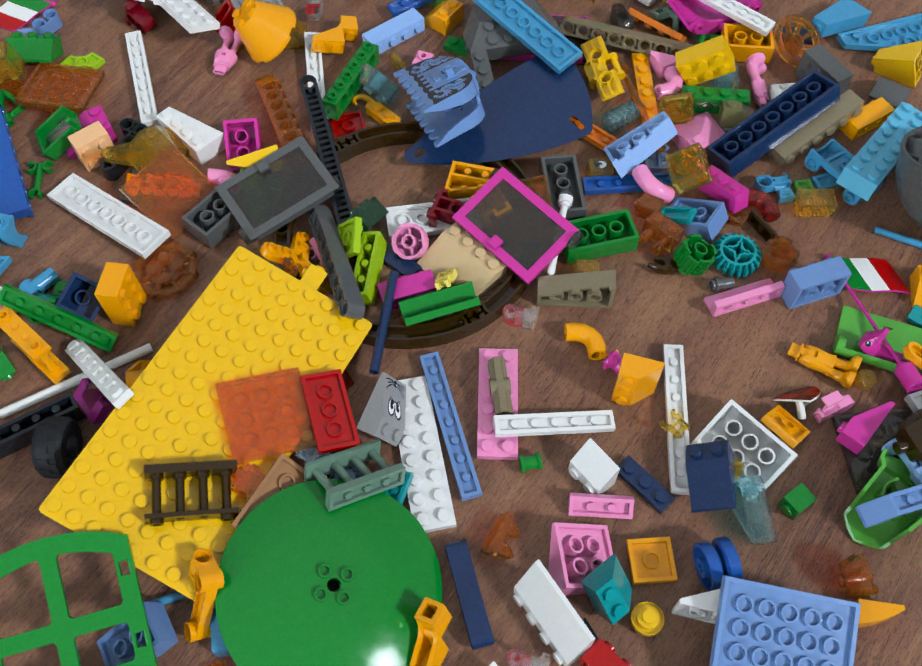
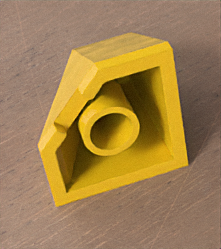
[871,41,922,88]

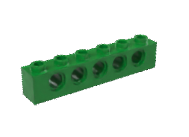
[322,41,379,121]

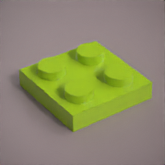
[337,216,363,258]

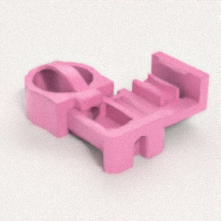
[813,390,856,424]

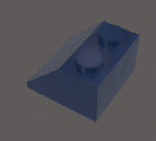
[55,272,102,322]

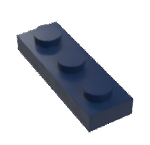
[617,455,675,514]

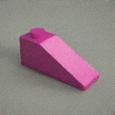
[835,401,895,454]

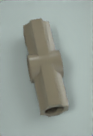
[488,356,513,415]

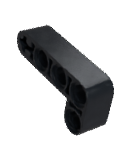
[100,118,153,181]

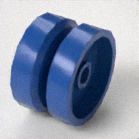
[692,536,743,591]

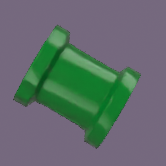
[518,451,543,474]

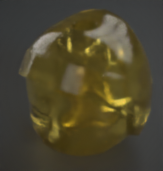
[854,369,877,390]

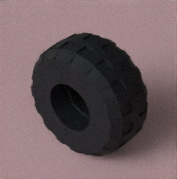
[31,416,83,479]

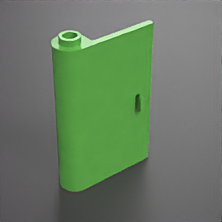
[832,305,922,376]

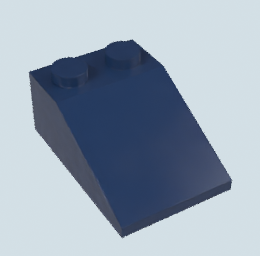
[685,440,736,513]

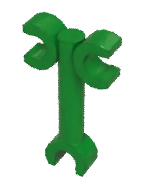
[26,160,54,200]

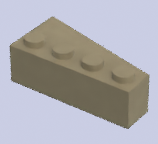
[536,270,616,309]

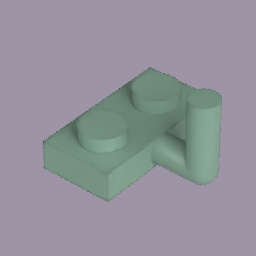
[649,6,679,32]

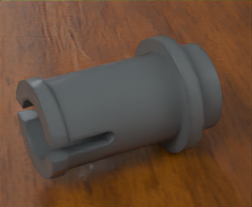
[708,276,735,292]

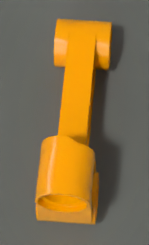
[184,548,224,643]

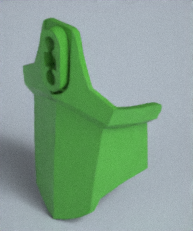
[843,447,922,550]

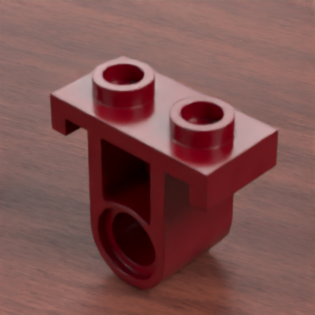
[124,0,157,35]
[426,188,466,227]

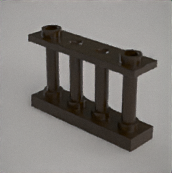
[144,460,239,527]

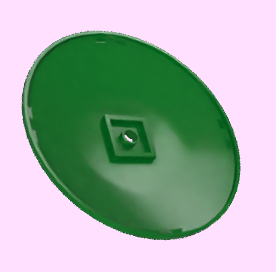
[215,479,442,666]

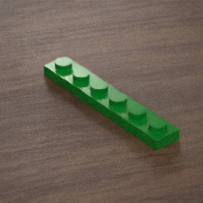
[0,283,119,353]

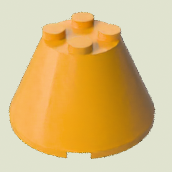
[232,0,296,64]

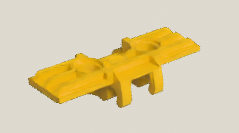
[580,35,626,102]

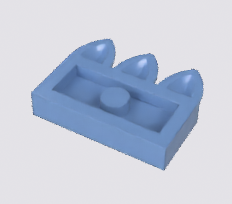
[643,144,671,173]

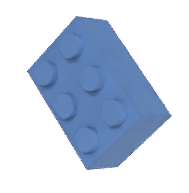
[781,256,852,309]

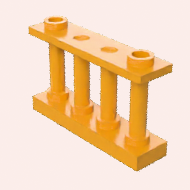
[0,307,71,385]

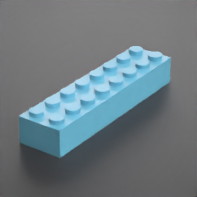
[836,101,922,201]

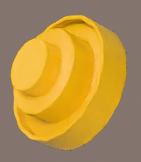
[630,601,664,637]

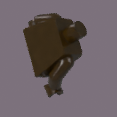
[892,409,922,463]

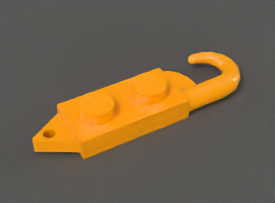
[352,94,401,124]

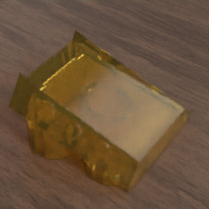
[659,92,694,125]

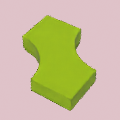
[59,52,106,75]

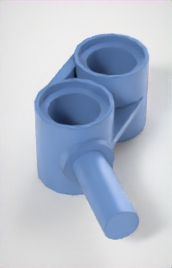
[17,9,63,34]

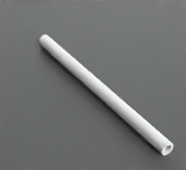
[0,343,154,419]

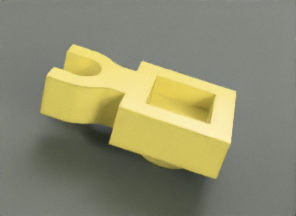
[435,268,458,291]

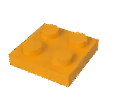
[761,405,811,449]
[626,536,678,585]

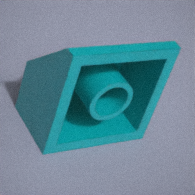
[580,554,632,625]

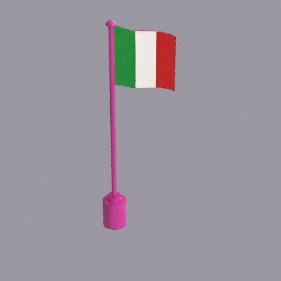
[0,0,56,32]
[824,254,922,393]

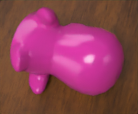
[602,349,623,374]

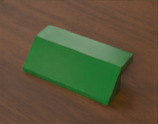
[397,281,481,326]

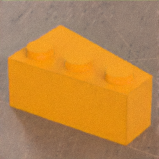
[445,161,504,199]

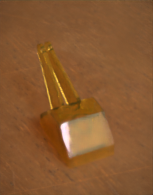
[101,124,189,177]

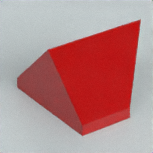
[214,0,236,33]

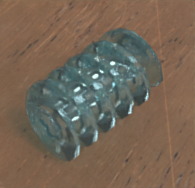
[602,101,640,133]

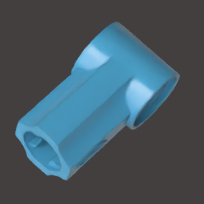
[19,267,61,295]

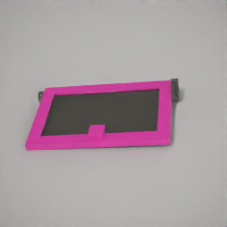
[452,167,584,285]

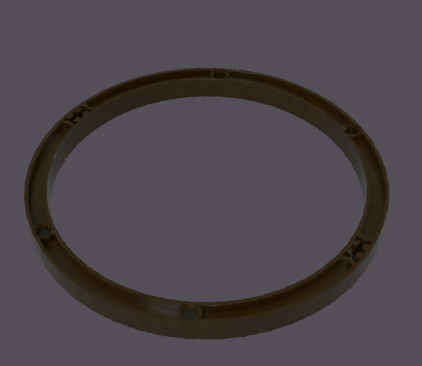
[273,121,542,349]

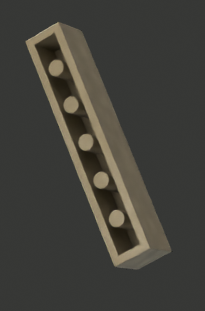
[768,89,865,168]

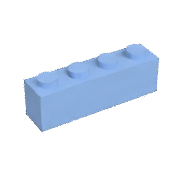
[362,8,425,54]

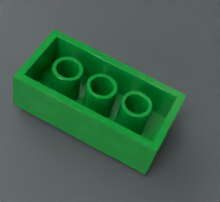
[562,209,640,264]

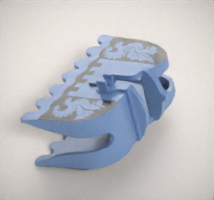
[393,55,485,147]

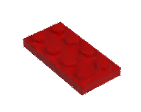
[300,369,360,455]

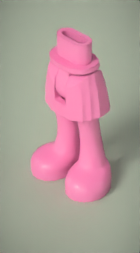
[213,26,243,75]
[745,52,769,108]

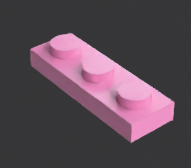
[568,492,634,519]

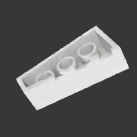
[156,107,225,165]

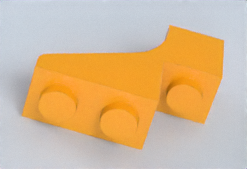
[311,15,358,54]
[409,597,452,666]

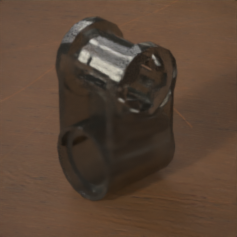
[609,3,635,30]

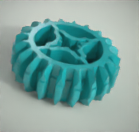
[713,232,762,279]

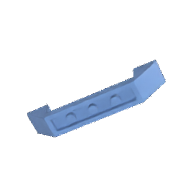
[855,484,922,528]

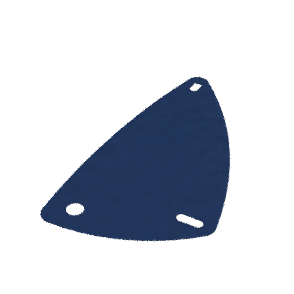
[404,56,593,165]

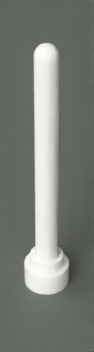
[547,194,573,275]

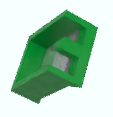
[34,105,83,161]

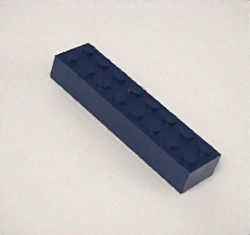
[706,69,840,178]

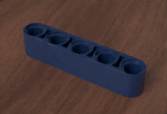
[444,539,495,650]

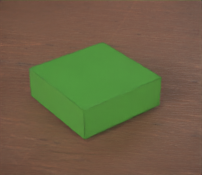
[792,178,816,198]

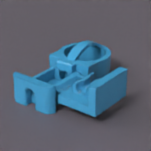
[754,173,795,204]

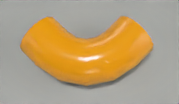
[564,322,607,360]

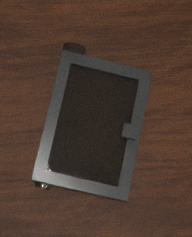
[215,136,341,246]

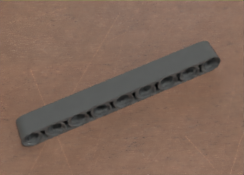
[307,204,365,320]

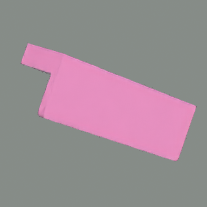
[704,278,785,317]

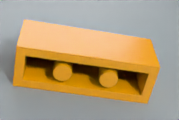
[839,97,895,141]

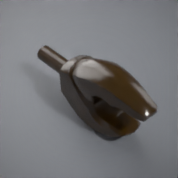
[647,256,688,275]

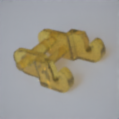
[659,409,690,438]

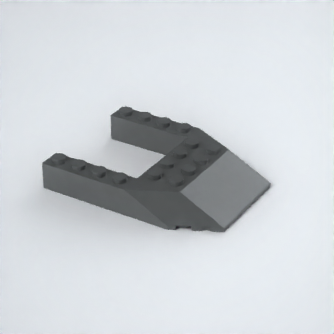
[463,0,565,91]

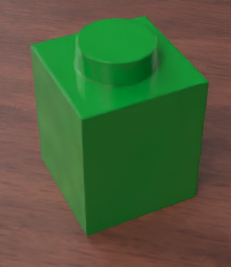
[778,483,817,520]

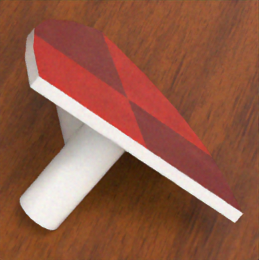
[773,386,820,420]

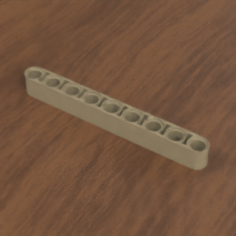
[560,15,694,56]

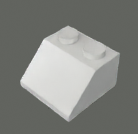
[568,438,620,494]

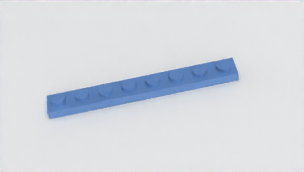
[419,351,482,502]

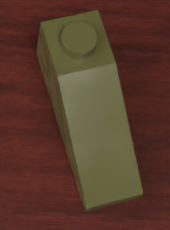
[718,100,756,128]

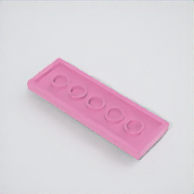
[477,348,518,460]

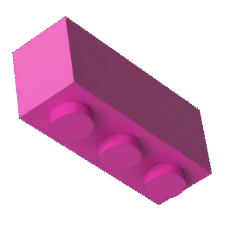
[698,165,749,214]
[377,269,437,310]

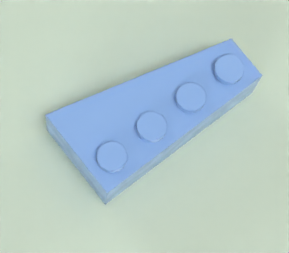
[603,111,678,178]

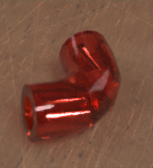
[748,188,781,222]

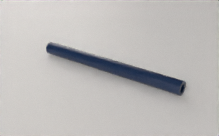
[369,270,399,375]

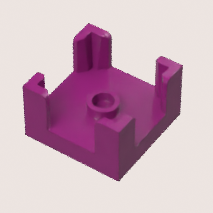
[73,378,115,424]

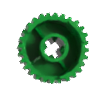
[673,233,718,276]

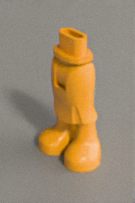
[787,342,863,390]

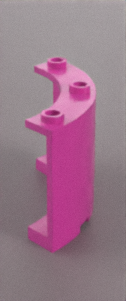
[666,0,764,35]

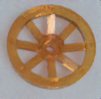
[773,14,821,68]

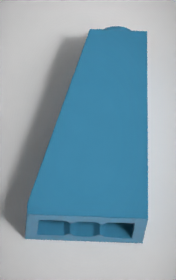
[808,0,872,38]

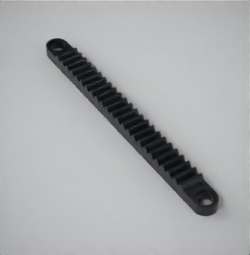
[300,75,358,259]

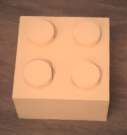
[67,121,115,172]

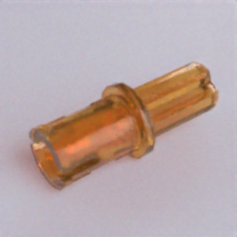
[282,257,299,280]

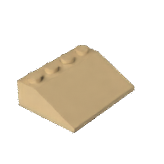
[417,222,507,310]

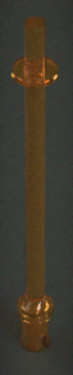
[617,57,666,153]

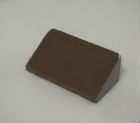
[747,209,780,245]

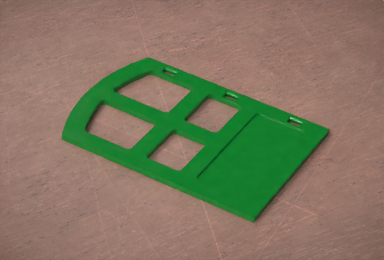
[0,531,158,666]

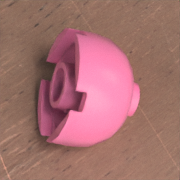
[391,223,429,260]

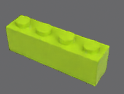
[354,231,387,306]

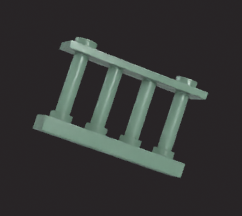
[304,439,406,511]

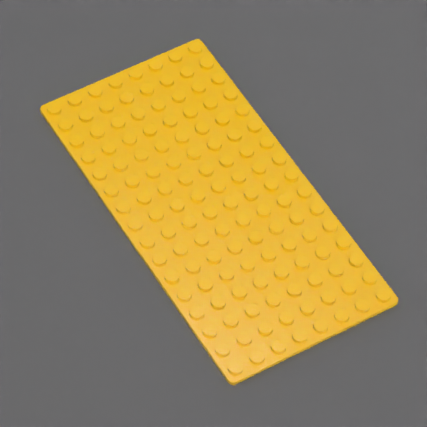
[39,246,372,601]

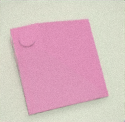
[672,111,725,165]
[548,522,613,596]

